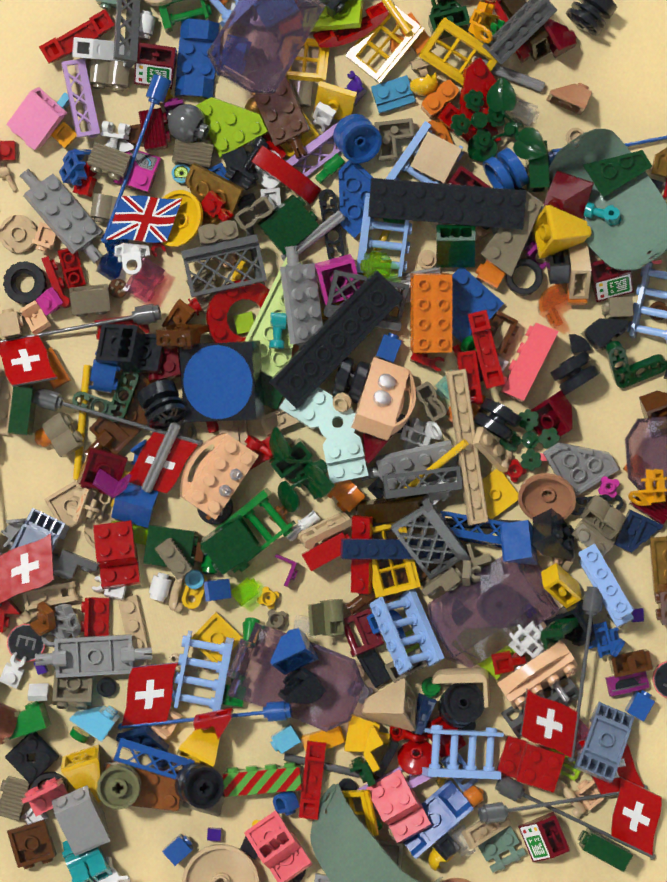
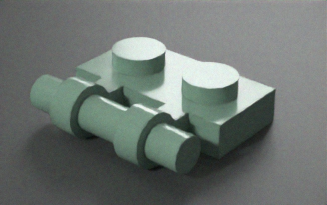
[478,826,526,873]

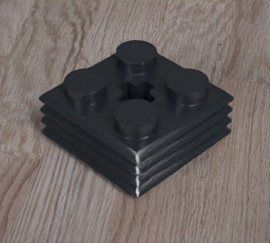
[5,731,59,784]

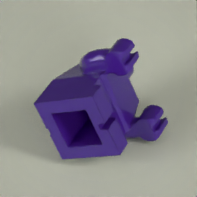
[344,71,367,107]

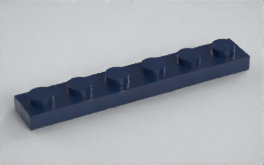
[341,539,455,559]

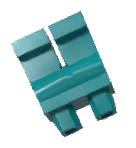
[62,841,113,882]

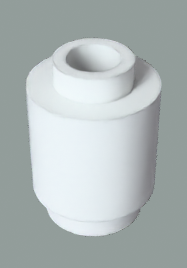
[138,10,156,40]
[149,572,172,602]

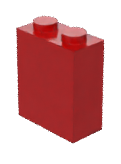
[302,532,351,571]

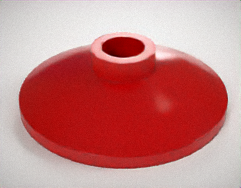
[398,740,432,775]

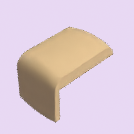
[432,667,491,708]

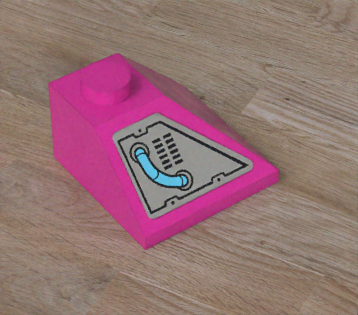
[113,149,161,195]

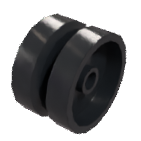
[550,350,600,395]
[332,357,370,404]
[473,398,522,442]
[438,683,485,728]
[174,762,224,809]

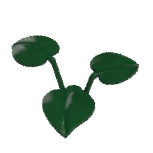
[468,77,548,162]
[269,427,335,512]

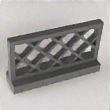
[181,234,267,298]
[323,270,410,331]
[390,498,470,579]

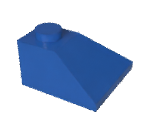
[270,628,319,675]

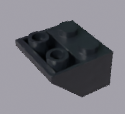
[581,318,629,351]
[532,508,575,559]

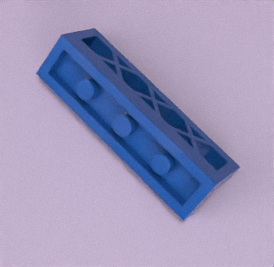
[438,511,507,548]
[113,738,194,780]

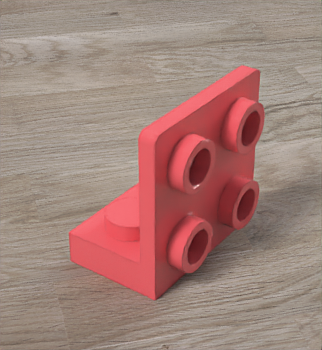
[22,777,68,816]

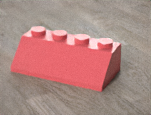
[499,323,559,402]

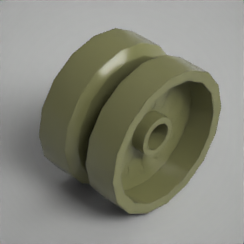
[97,763,142,810]

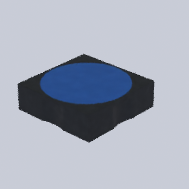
[179,340,265,422]

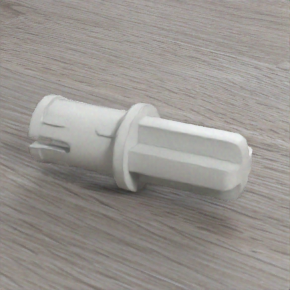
[286,510,321,541]

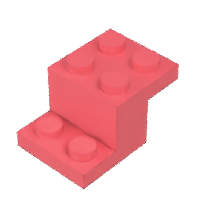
[366,769,432,844]
[244,810,313,882]

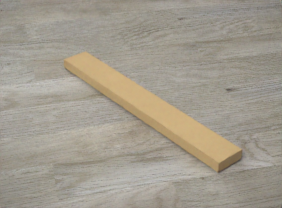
[446,369,488,525]

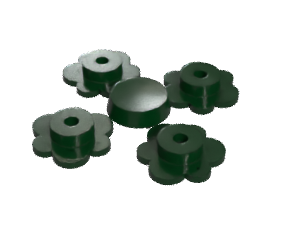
[450,89,505,151]
[500,409,560,471]

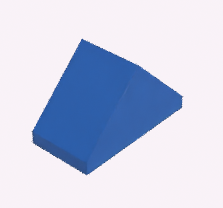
[204,579,231,601]

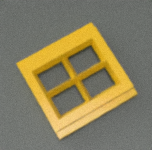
[282,36,330,82]
[329,789,379,836]

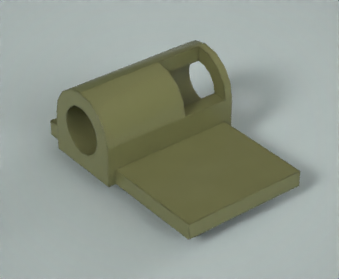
[308,599,345,636]

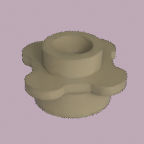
[266,610,286,630]

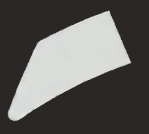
[105,132,134,152]

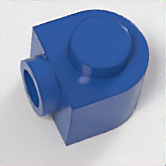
[273,791,300,816]

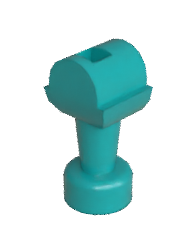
[584,202,622,226]
[269,312,286,349]

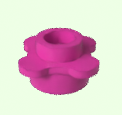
[598,476,619,498]

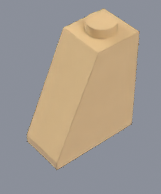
[567,242,591,299]

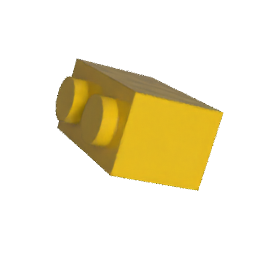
[541,563,582,609]

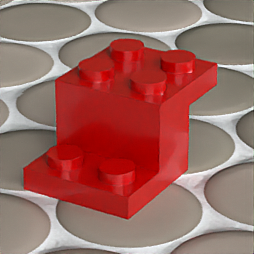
[93,520,141,589]
[497,735,565,793]

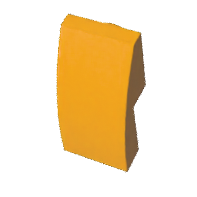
[300,723,346,752]

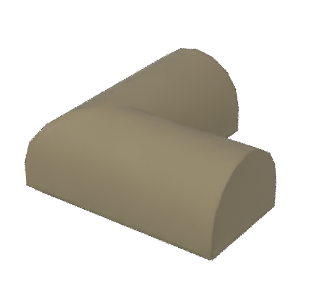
[374,118,414,162]

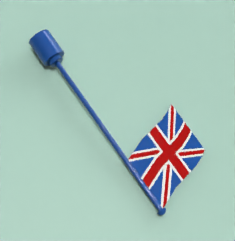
[101,74,182,243]

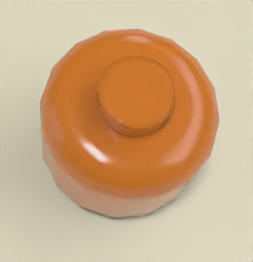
[35,428,52,447]
[463,786,484,807]

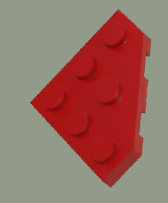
[459,57,497,139]

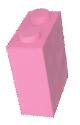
[6,87,67,150]

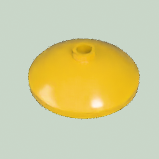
[162,190,203,247]

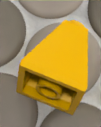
[533,205,591,258]
[176,726,220,768]
[61,744,102,803]

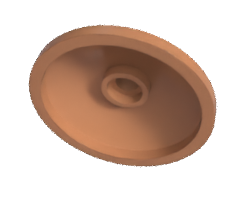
[518,473,576,520]

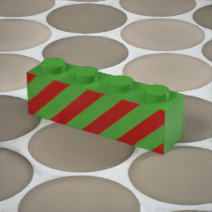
[223,762,302,797]

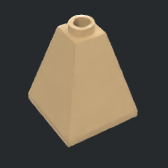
[361,679,417,731]

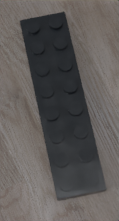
[368,178,526,230]
[268,270,404,409]

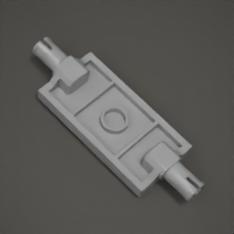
[20,169,103,264]
[280,246,323,349]
[362,440,458,490]
[35,634,152,678]

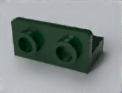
[540,617,579,649]
[349,756,376,786]

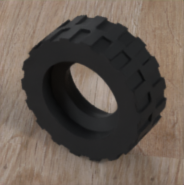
[3,261,47,304]

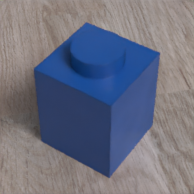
[376,333,402,363]
[625,690,655,722]
[162,833,193,866]

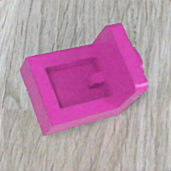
[36,287,63,316]

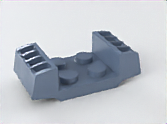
[11,508,69,590]
[574,702,635,783]

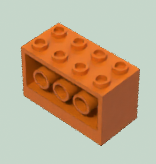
[410,273,452,353]

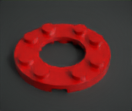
[206,280,270,343]

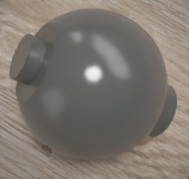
[167,104,210,142]

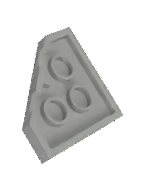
[543,442,619,496]

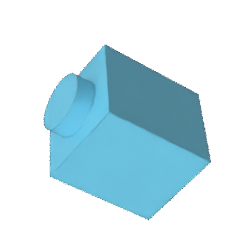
[270,724,301,754]

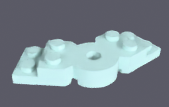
[279,387,368,483]

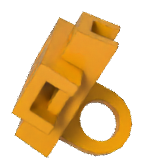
[468,1,500,43]
[628,469,667,506]

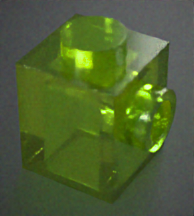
[360,251,392,278]

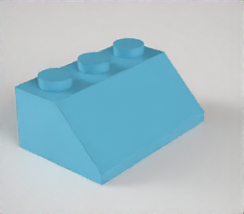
[69,705,120,742]

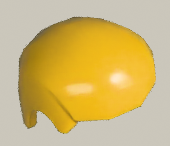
[410,72,438,96]
[428,848,456,871]

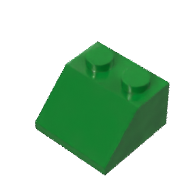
[9,701,51,740]

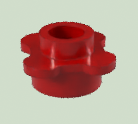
[187,297,203,316]
[504,459,526,482]

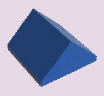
[111,483,159,528]
[500,520,538,565]

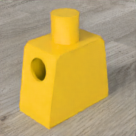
[344,713,390,752]

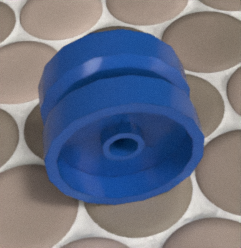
[333,114,382,164]
[483,148,529,190]

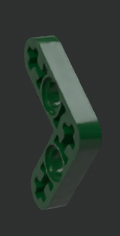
[605,341,667,388]
[72,372,140,423]

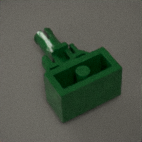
[428,0,471,40]
[269,438,317,500]

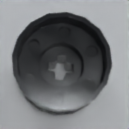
[566,0,618,36]
[137,380,187,429]

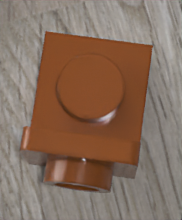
[30,601,56,636]

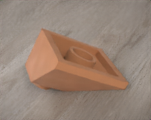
[546,83,592,115]

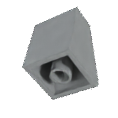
[52,786,111,856]

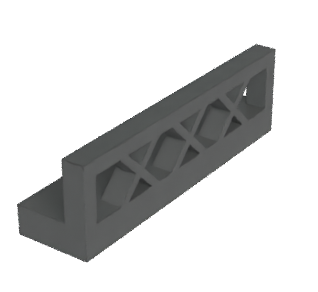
[113,0,140,68]
[482,0,557,65]
[382,466,462,499]
[501,675,579,738]

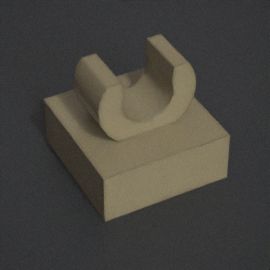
[462,560,481,586]

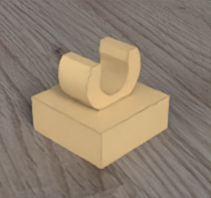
[409,58,431,77]

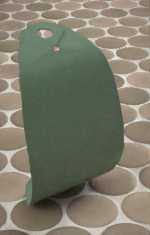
[549,128,667,270]
[310,784,443,882]

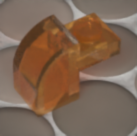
[537,284,568,328]

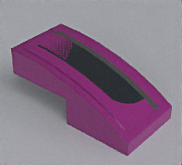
[605,671,650,696]

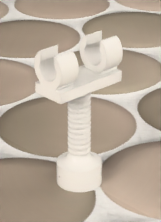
[100,121,131,150]

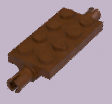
[245,49,310,159]
[84,374,171,455]
[346,538,437,615]

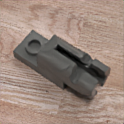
[53,549,99,579]

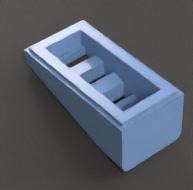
[441,752,478,792]

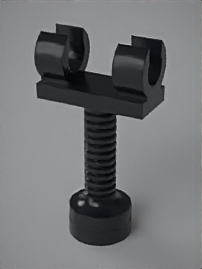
[225,137,269,190]

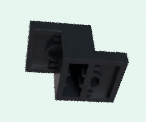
[95,324,165,373]

